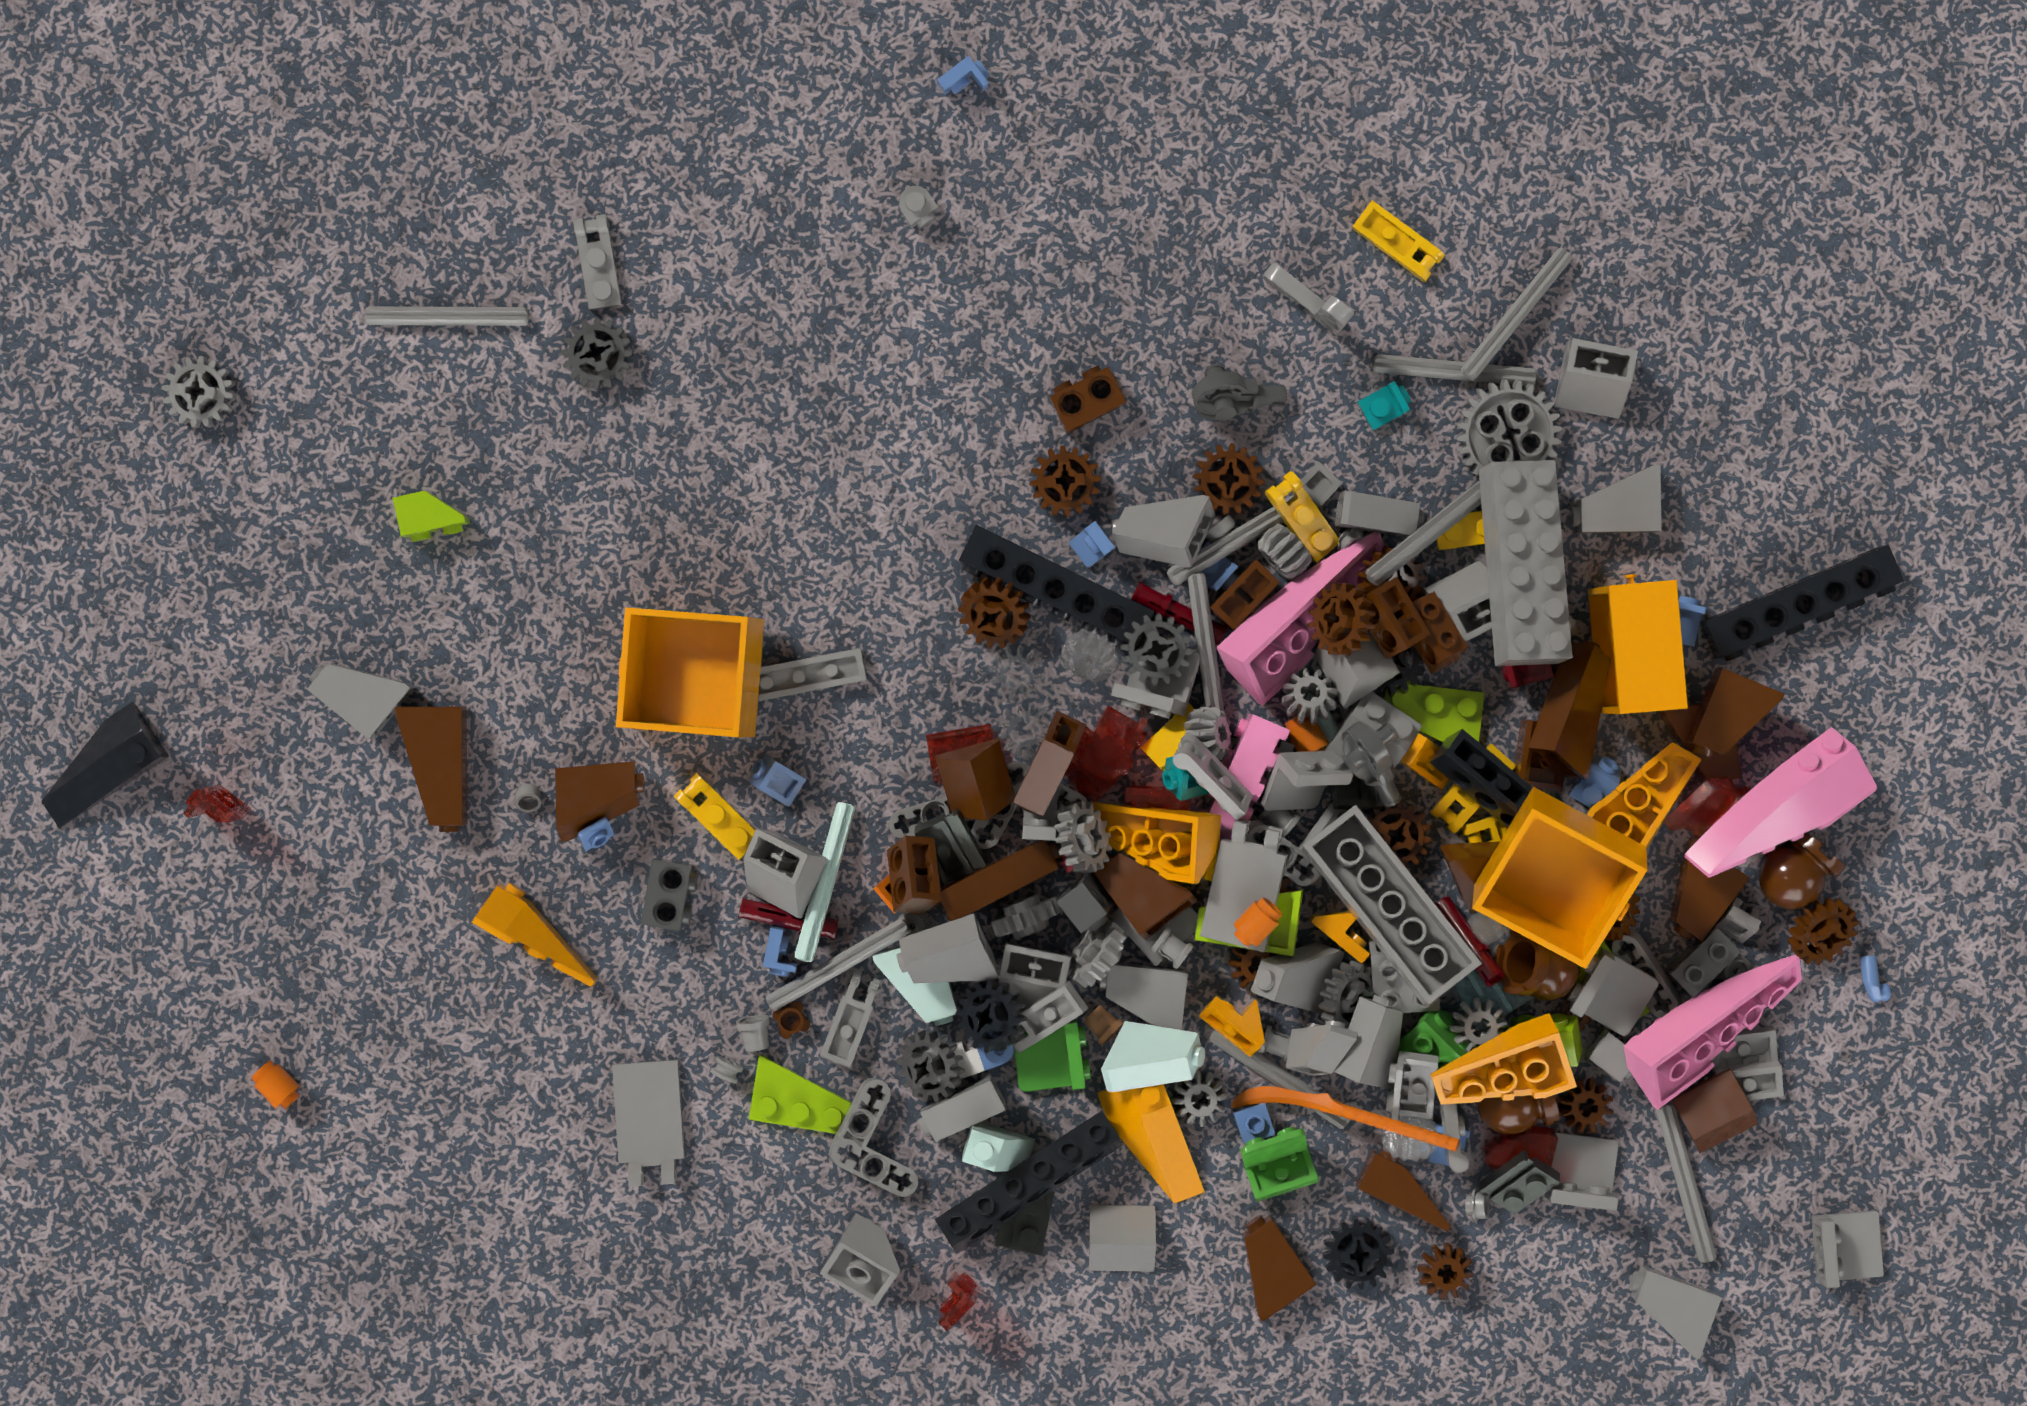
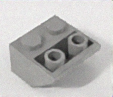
[1554,338,1638,419]
[1422,561,1492,642]
[743,828,827,918]
[998,941,1071,1011]

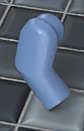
[1860,956,1891,1003]

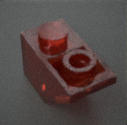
[1481,1125,1558,1170]

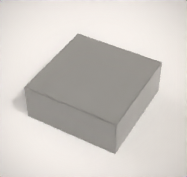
[1301,461,1343,508]

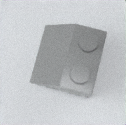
[1325,692,1422,768]

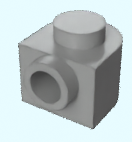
[899,186,939,229]

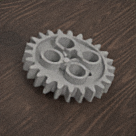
[1454,379,1563,476]

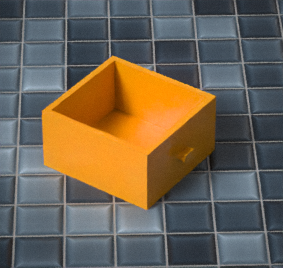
[1588,574,1688,714]
[616,607,765,737]
[1472,787,1648,969]

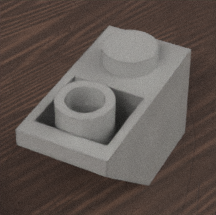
[1286,1021,1358,1076]

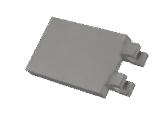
[1200,818,1288,952]
[612,1059,685,1187]

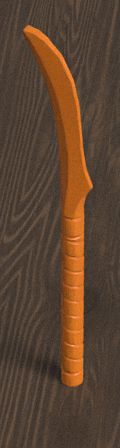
[1231,1086,1460,1152]

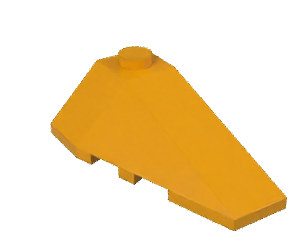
[1586,742,1702,850]
[1091,802,1221,884]
[472,882,598,987]
[1430,1013,1577,1105]
[1097,1084,1205,1204]

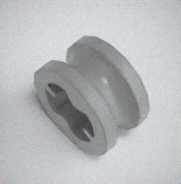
[710,1056,743,1084]

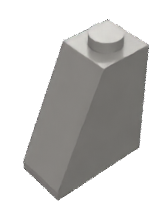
[1571,465,1661,534]
[1334,490,1424,537]
[1112,495,1215,568]
[307,664,415,739]
[897,914,999,984]
[1250,942,1345,1014]
[1099,963,1188,1030]
[1333,994,1403,1090]
[918,1073,1006,1142]
[1629,1265,1722,1359]

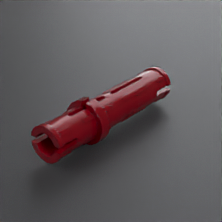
[1130,581,1227,645]
[1435,896,1505,987]
[738,897,839,940]

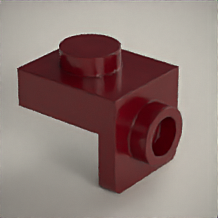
[1502,664,1556,689]

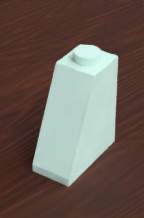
[872,946,958,1026]
[1101,1021,1205,1092]
[962,1122,1035,1172]

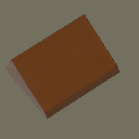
[1513,720,1564,792]
[935,738,1015,821]
[1672,1068,1758,1154]

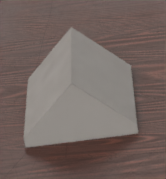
[1314,629,1400,709]
[1089,1205,1156,1272]

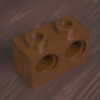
[1049,365,1126,434]
[1210,559,1280,631]
[1363,577,1431,659]
[1412,591,1468,674]
[887,835,941,914]

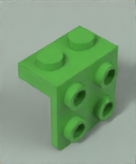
[1397,1008,1476,1095]
[1014,1018,1091,1092]
[1240,1127,1319,1202]

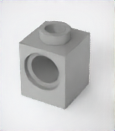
[1584,1029,1632,1082]

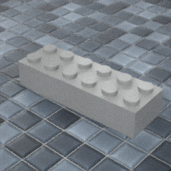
[1479,460,1573,666]
[1302,805,1482,1007]

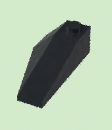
[41,702,169,829]

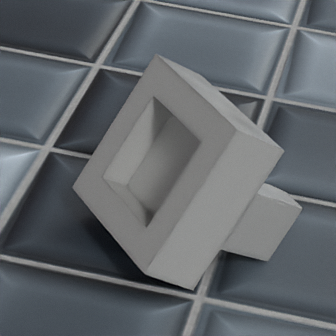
[1714,897,1761,943]

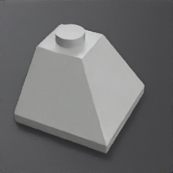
[820,1213,900,1306]

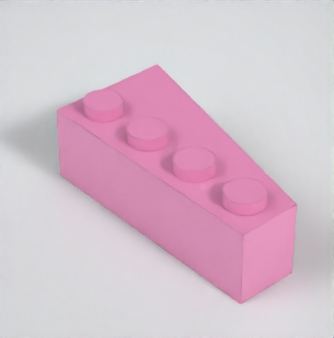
[1200,714,1290,843]

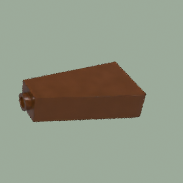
[1528,640,1610,780]
[395,706,468,832]
[940,840,1062,921]

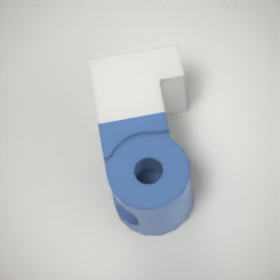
[949,1034,1014,1079]

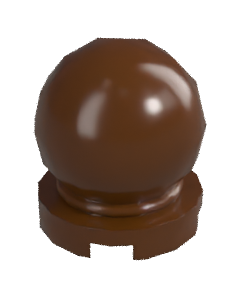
[1759,832,1845,910]
[1494,930,1580,1001]
[1477,1095,1560,1135]

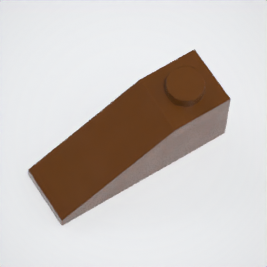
[1355,1148,1450,1232]

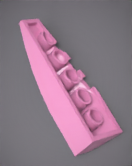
[1217,531,1385,706]
[1685,727,1877,878]
[1624,955,1802,1110]

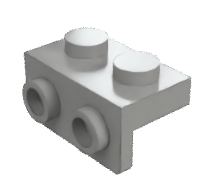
[1386,1051,1439,1120]

